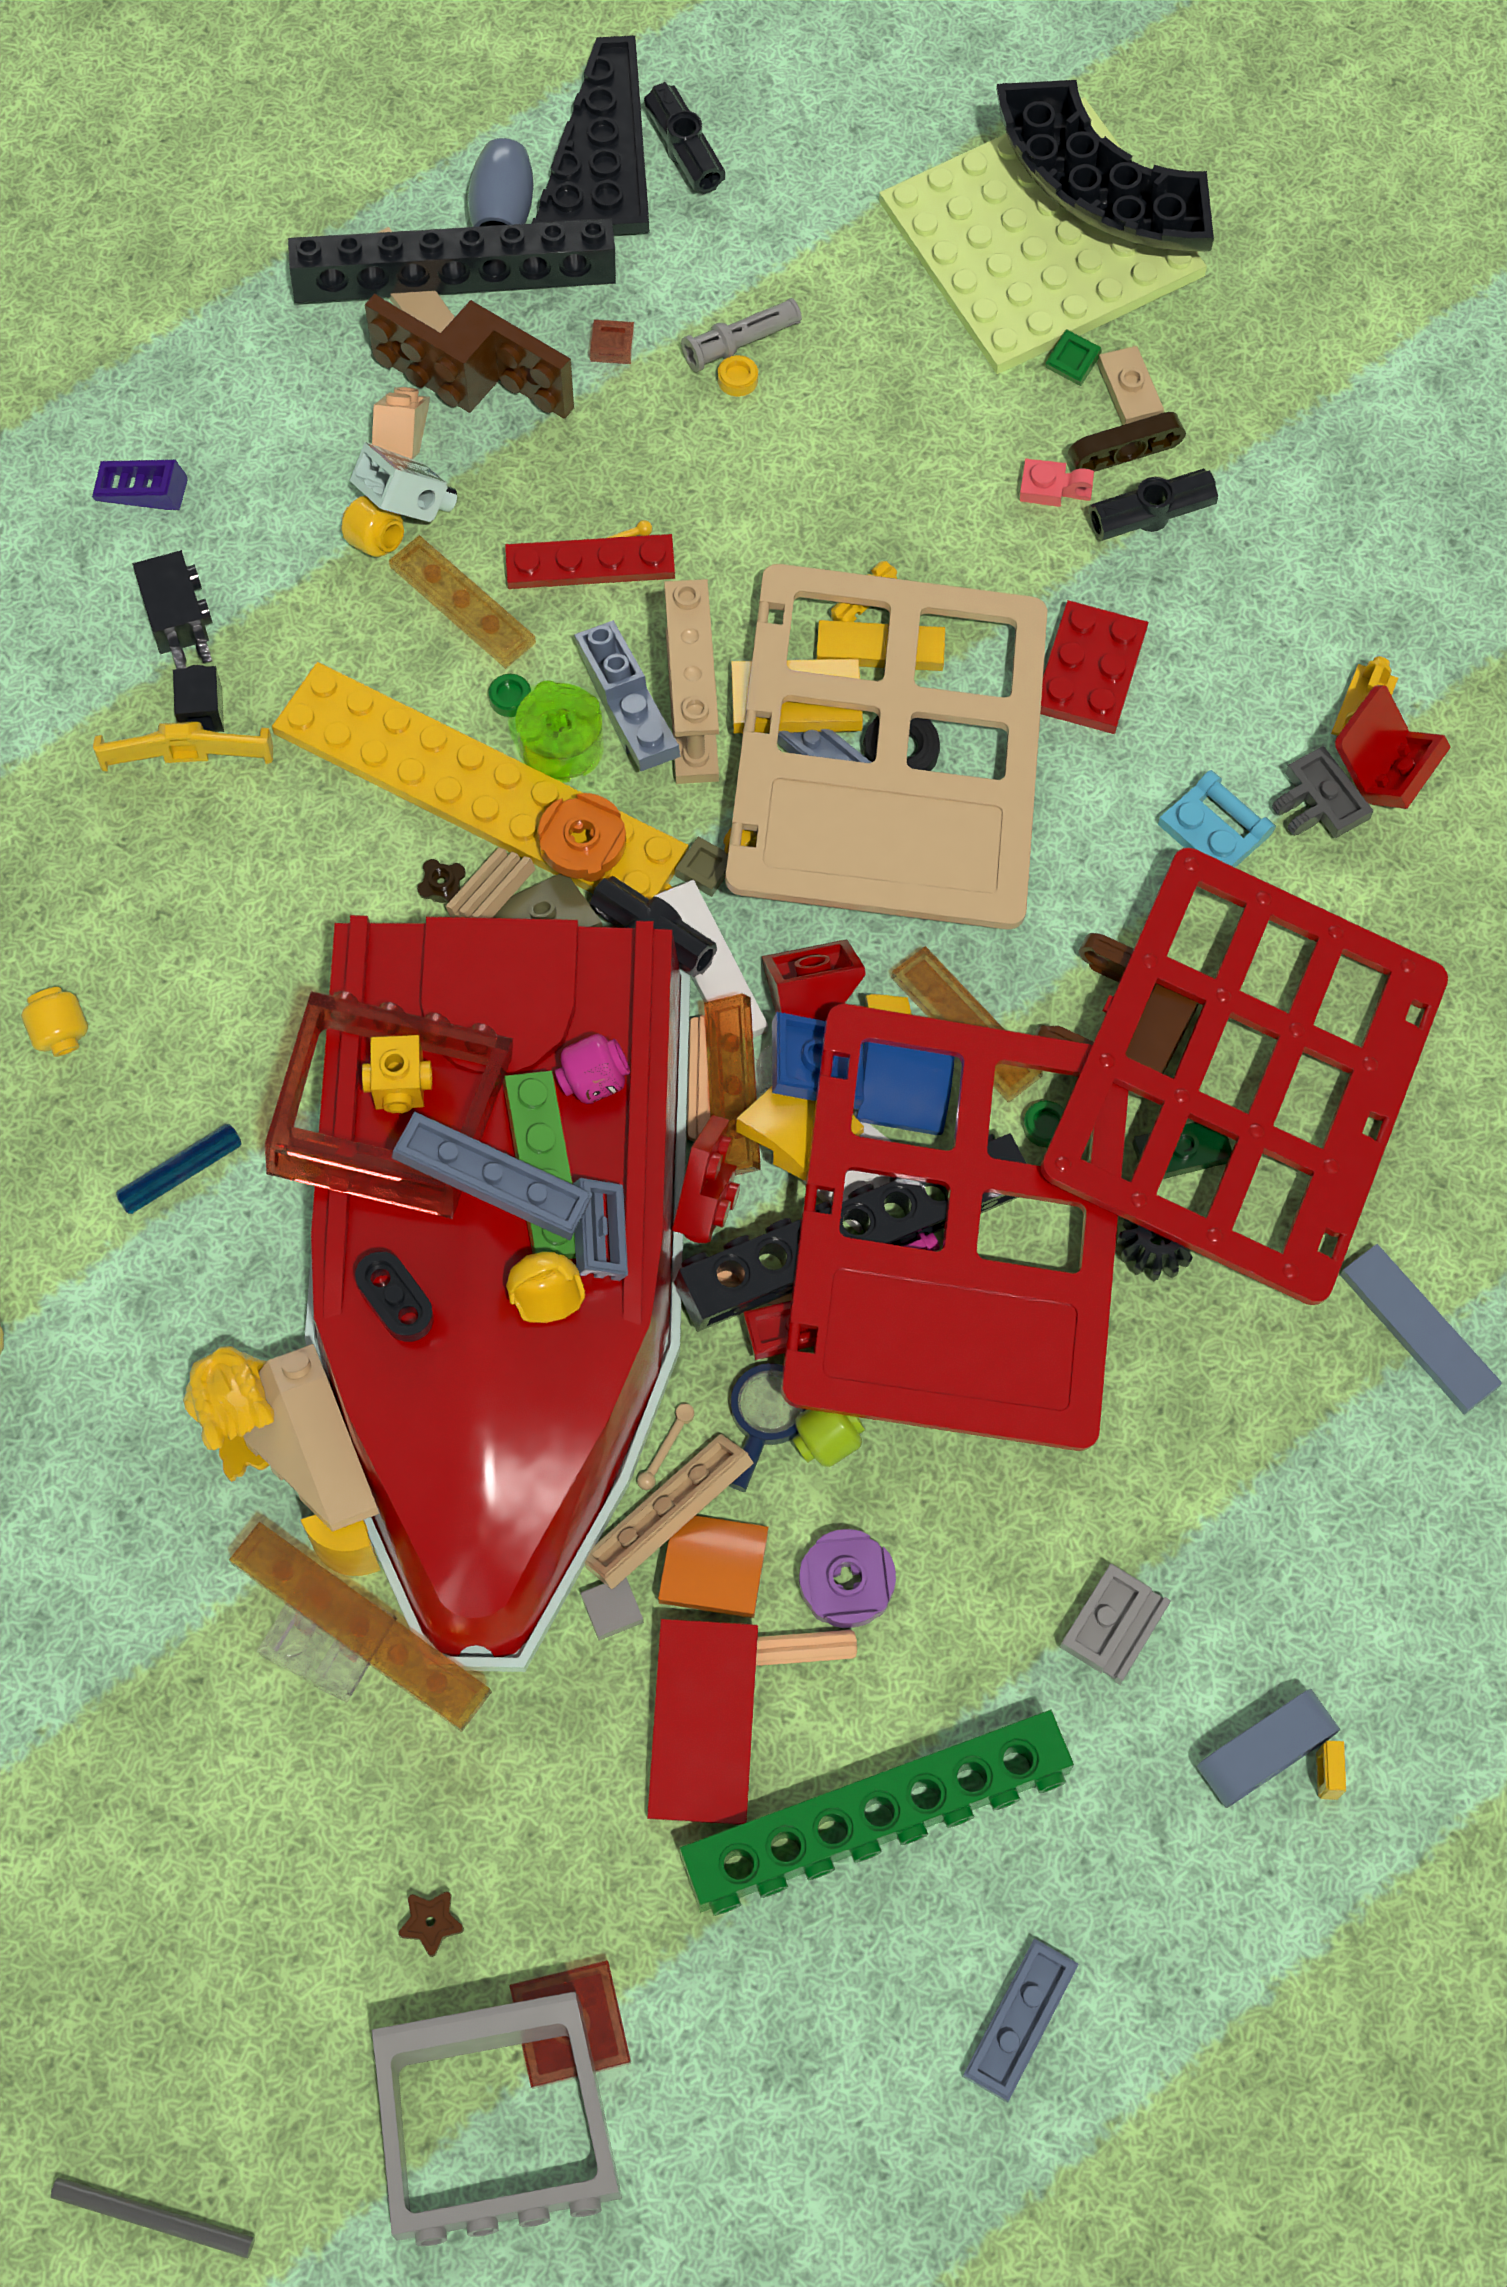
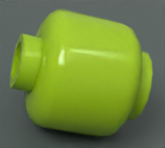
[792,1410,866,1467]

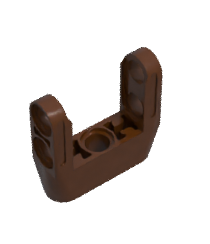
[1034,933,1199,1099]

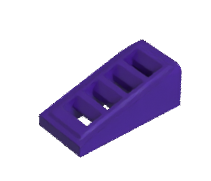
[92,459,188,510]

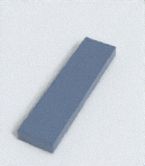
[392,1112,592,1241]
[1340,1244,1502,1415]

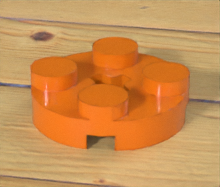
[538,793,626,882]

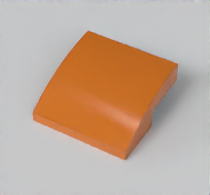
[658,1515,769,1618]

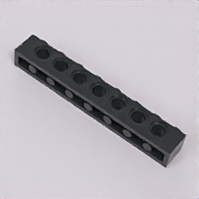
[288,219,616,303]
[674,1133,1026,1332]

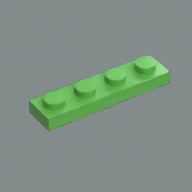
[503,1071,576,1259]

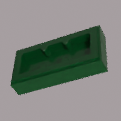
[1132,1122,1232,1179]

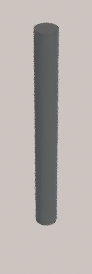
[51,2177,255,2259]

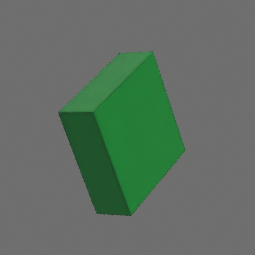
[1045,329,1102,386]

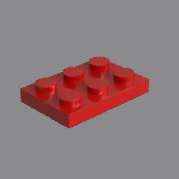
[1040,600,1149,734]

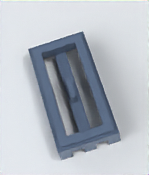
[572,1178,628,1281]

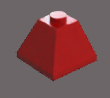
[762,939,866,1021]

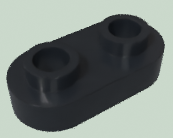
[355,1252,434,1342]

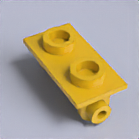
[1331,656,1398,736]

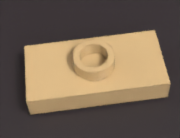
[1097,346,1164,425]

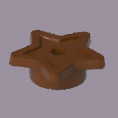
[398,1892,464,1957]

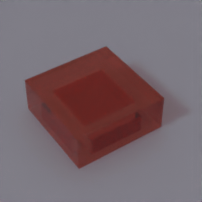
[590,319,635,364]

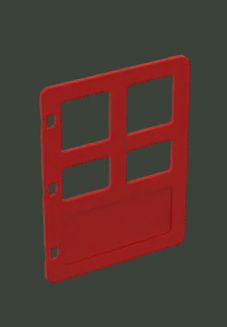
[781,1004,1129,1451]

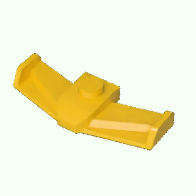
[93,722,273,771]

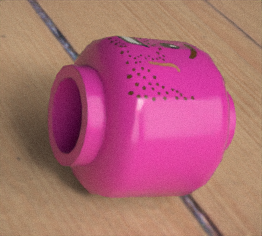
[555,1034,630,1104]

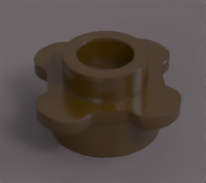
[417,859,466,903]

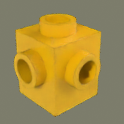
[362,1035,432,1113]

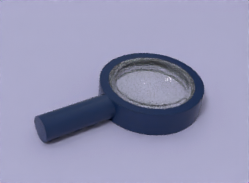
[729,1364,807,1492]

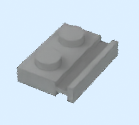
[1060,1564,1171,1685]

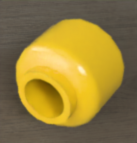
[341,495,404,557]
[21,987,88,1057]

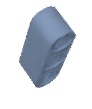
[1197,1689,1341,1808]

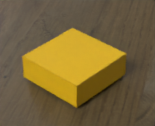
[1316,1741,1346,1800]

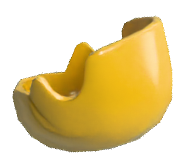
[506,1252,585,1323]

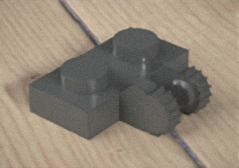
[1272,746,1373,838]

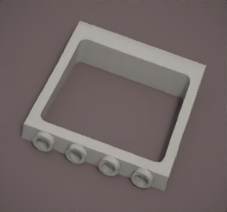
[372,1992,622,2246]

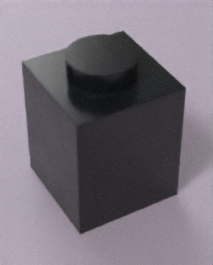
[173,665,224,732]

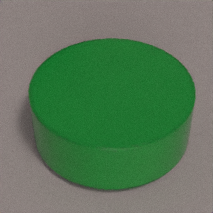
[488,674,532,717]
[1023,1101,1064,1148]

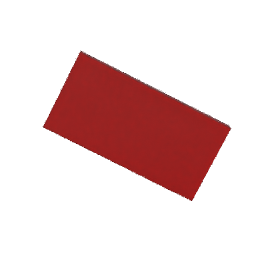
[647,1619,758,1825]

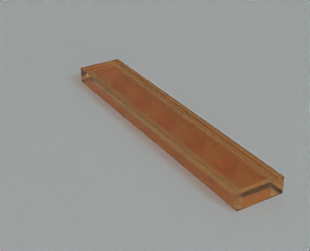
[229,1522,492,1732]

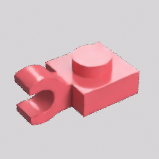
[1020,459,1094,507]

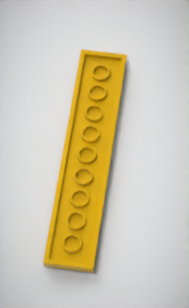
[272,662,689,900]

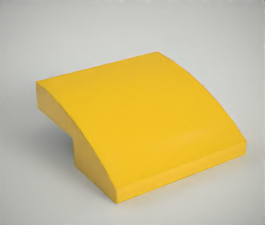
[736,1086,864,1181]

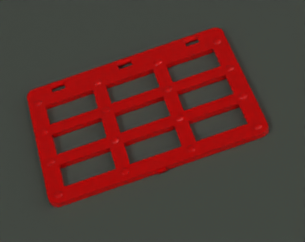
[1041,848,1448,1305]

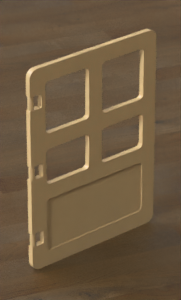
[725,564,1047,930]

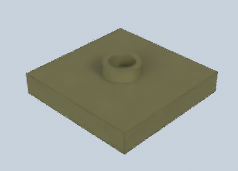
[493,874,603,927]

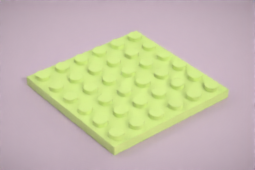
[879,97,1207,374]

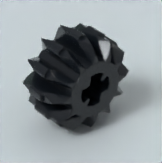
[1117,1218,1193,1282]

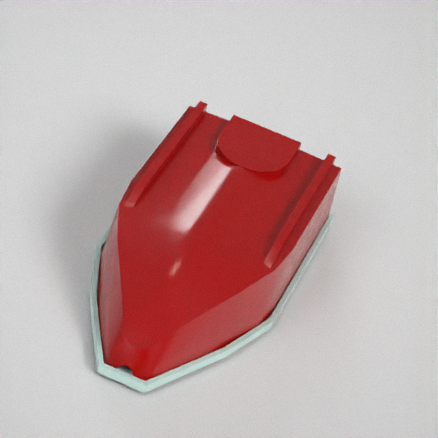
[305,915,690,1672]

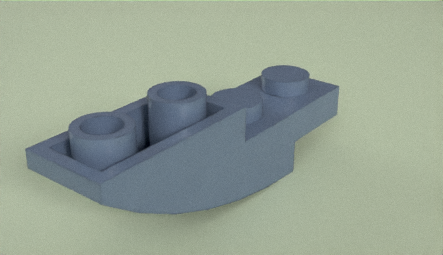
[574,620,681,771]

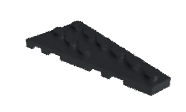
[532,35,650,235]

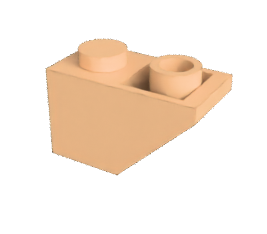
[372,387,430,459]

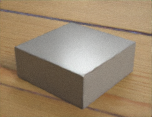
[581,1578,644,1641]

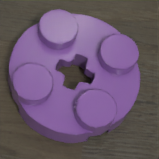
[799,1529,896,1628]

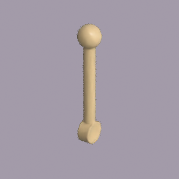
[637,1404,694,1490]

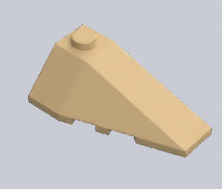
[243,1344,379,1531]

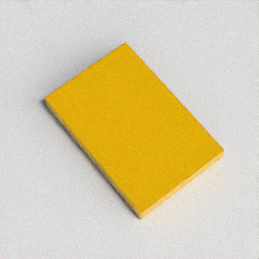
[731,659,863,733]

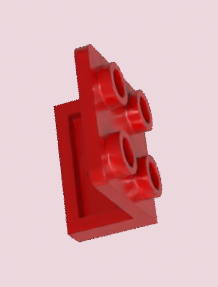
[1335,685,1451,809]

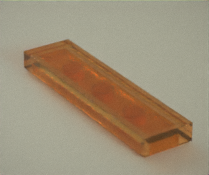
[389,535,536,669]
[891,946,1043,1103]
[704,993,761,1176]

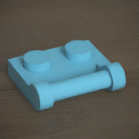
[1158,770,1276,867]

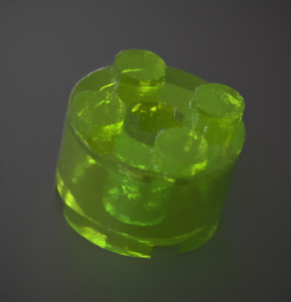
[515,680,604,783]

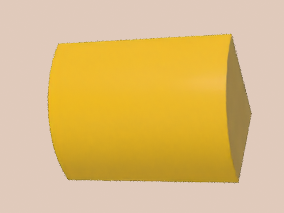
[300,1515,381,1576]

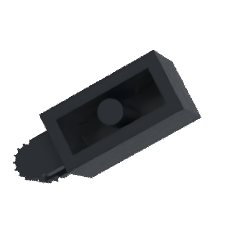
[132,550,213,669]

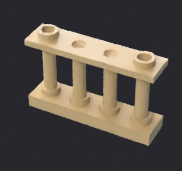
[664,579,719,784]

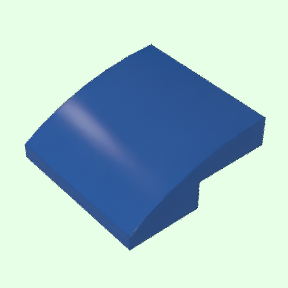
[855,1042,955,1135]

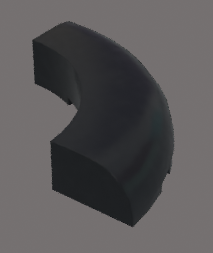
[996,80,1214,252]

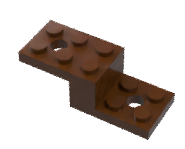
[365,294,574,419]

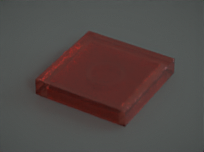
[509,1960,632,2089]

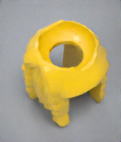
[183,1346,274,1482]

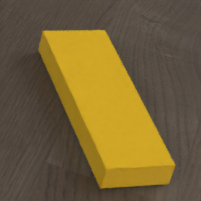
[817,620,945,671]

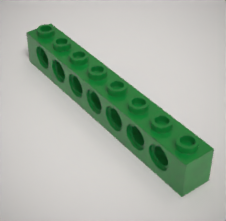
[680,1709,1074,1916]

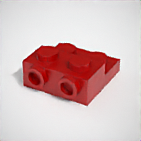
[672,1115,740,1243]

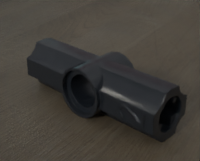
[644,82,725,194]
[1088,468,1218,541]
[589,876,717,977]

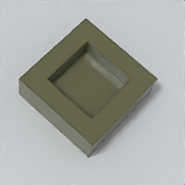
[675,836,728,897]

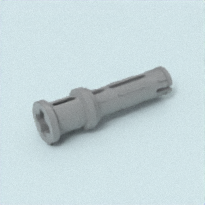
[681,298,802,372]

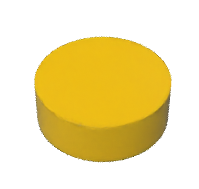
[718,355,758,397]

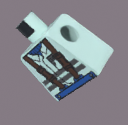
[349,442,457,522]

